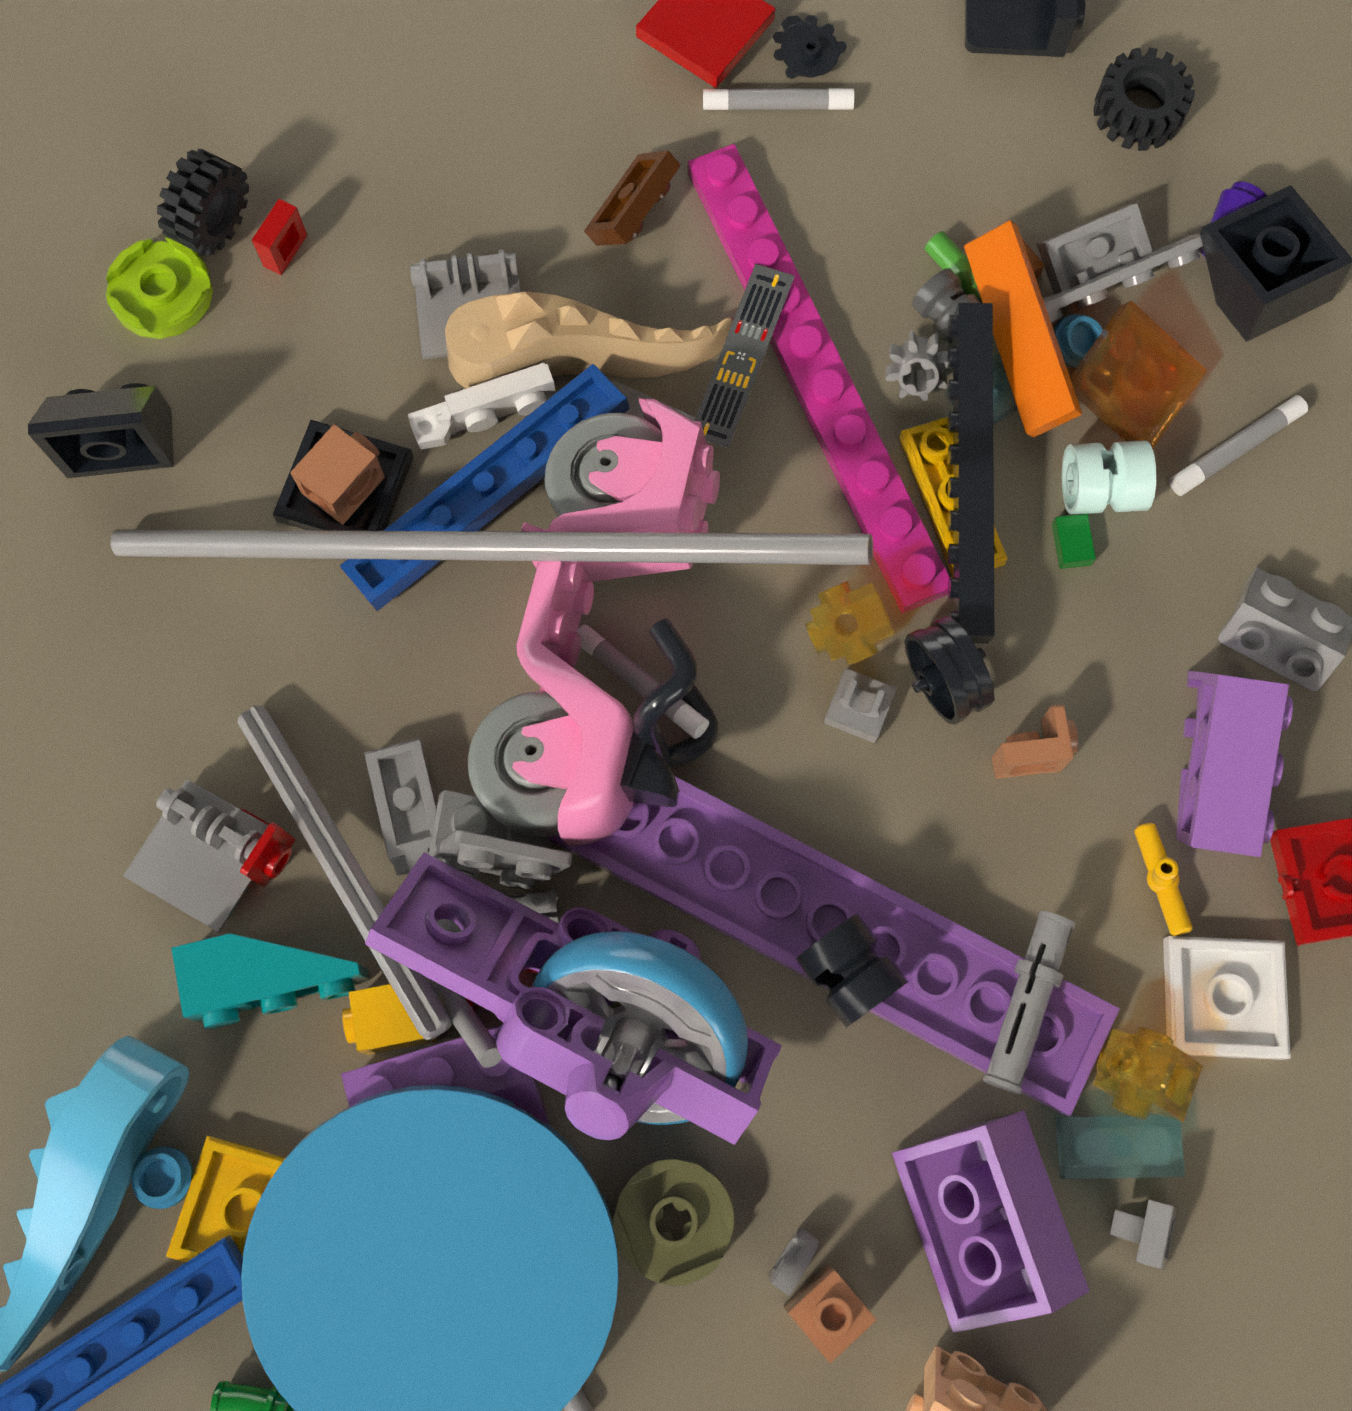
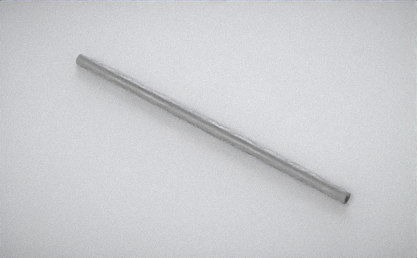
[111,529,873,565]

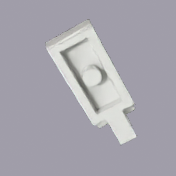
[408,363,556,450]

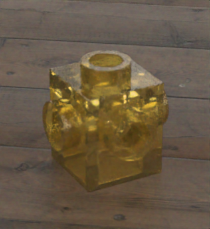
[805,581,895,666]
[1093,1027,1203,1122]

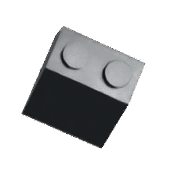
[1200,185,1352,342]
[28,383,174,479]

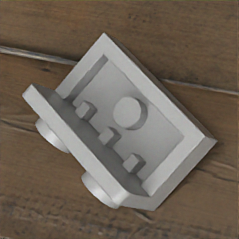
[1218,567,1352,692]

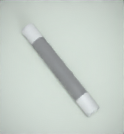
[703,88,854,110]
[1169,395,1308,496]
[577,624,709,739]

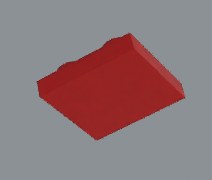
[636,0,776,88]

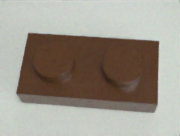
[584,150,681,246]

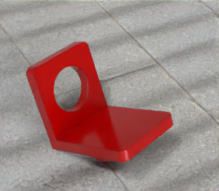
[240,809,296,888]

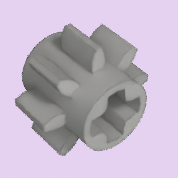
[885,331,948,401]

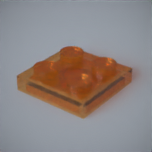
[1070,301,1207,449]

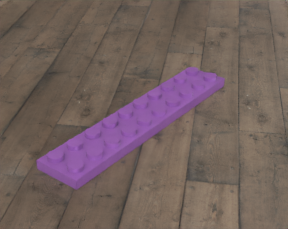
[548,777,1120,1116]

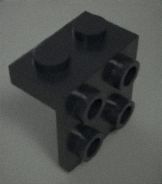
[965,0,1085,57]

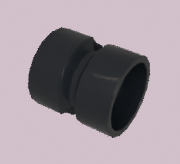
[796,913,909,1028]

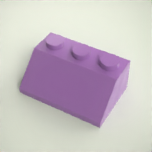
[341,1025,550,1125]
[892,1110,1090,1333]

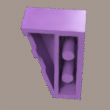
[1176,670,1293,857]

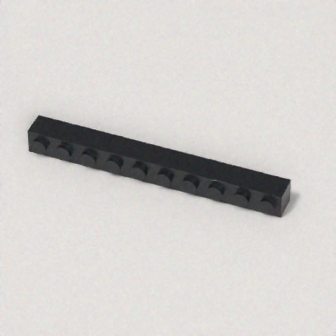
[948,303,995,643]

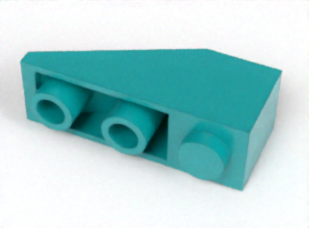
[171,933,370,1029]

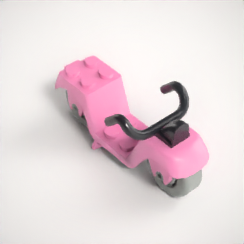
[468,398,720,847]

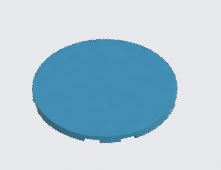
[241,1085,618,1411]

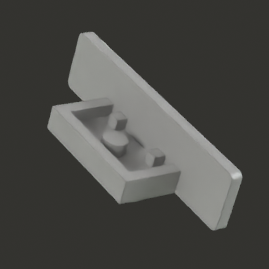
[1037,203,1203,322]

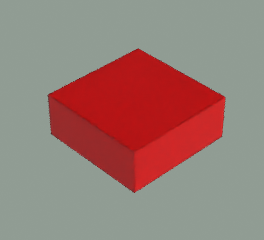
[252,199,308,275]

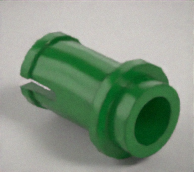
[210,1380,294,1411]

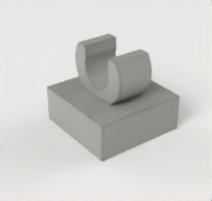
[823,668,897,743]
[1110,1200,1178,1271]

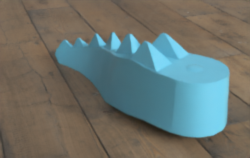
[0,1035,190,1372]

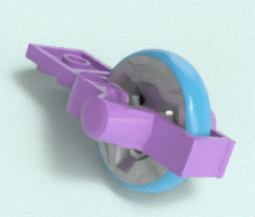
[365,852,782,1145]

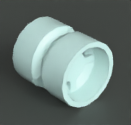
[1061,441,1156,514]

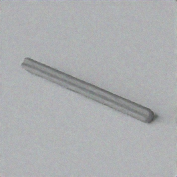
[238,705,452,1040]

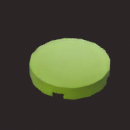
[105,238,213,339]

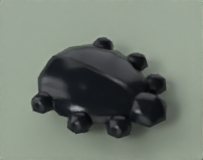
[773,15,847,79]

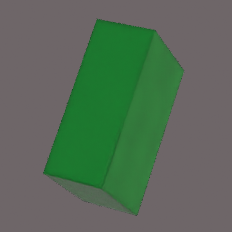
[1052,514,1096,569]

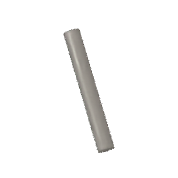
[426,977,502,1068]

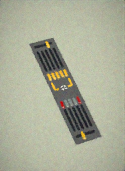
[694,264,795,448]

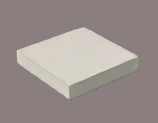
[1163,936,1291,1060]

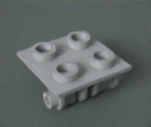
[410,249,520,360]
[123,779,268,933]

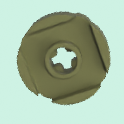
[613,1159,735,1286]

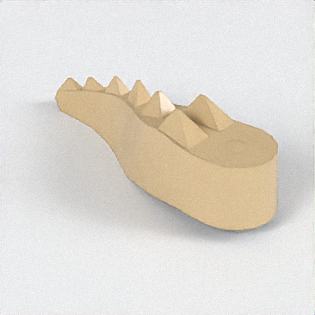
[445,292,734,389]

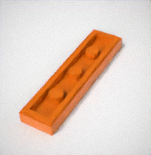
[964,220,1082,438]

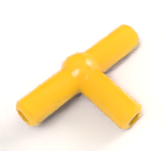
[1134,822,1193,936]

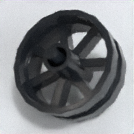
[904,616,995,725]

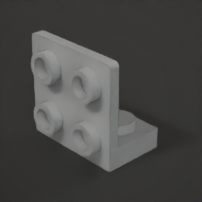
[429,790,572,889]

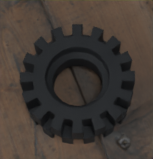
[1093,47,1195,151]
[157,148,249,256]

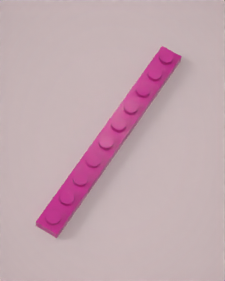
[687,144,949,614]

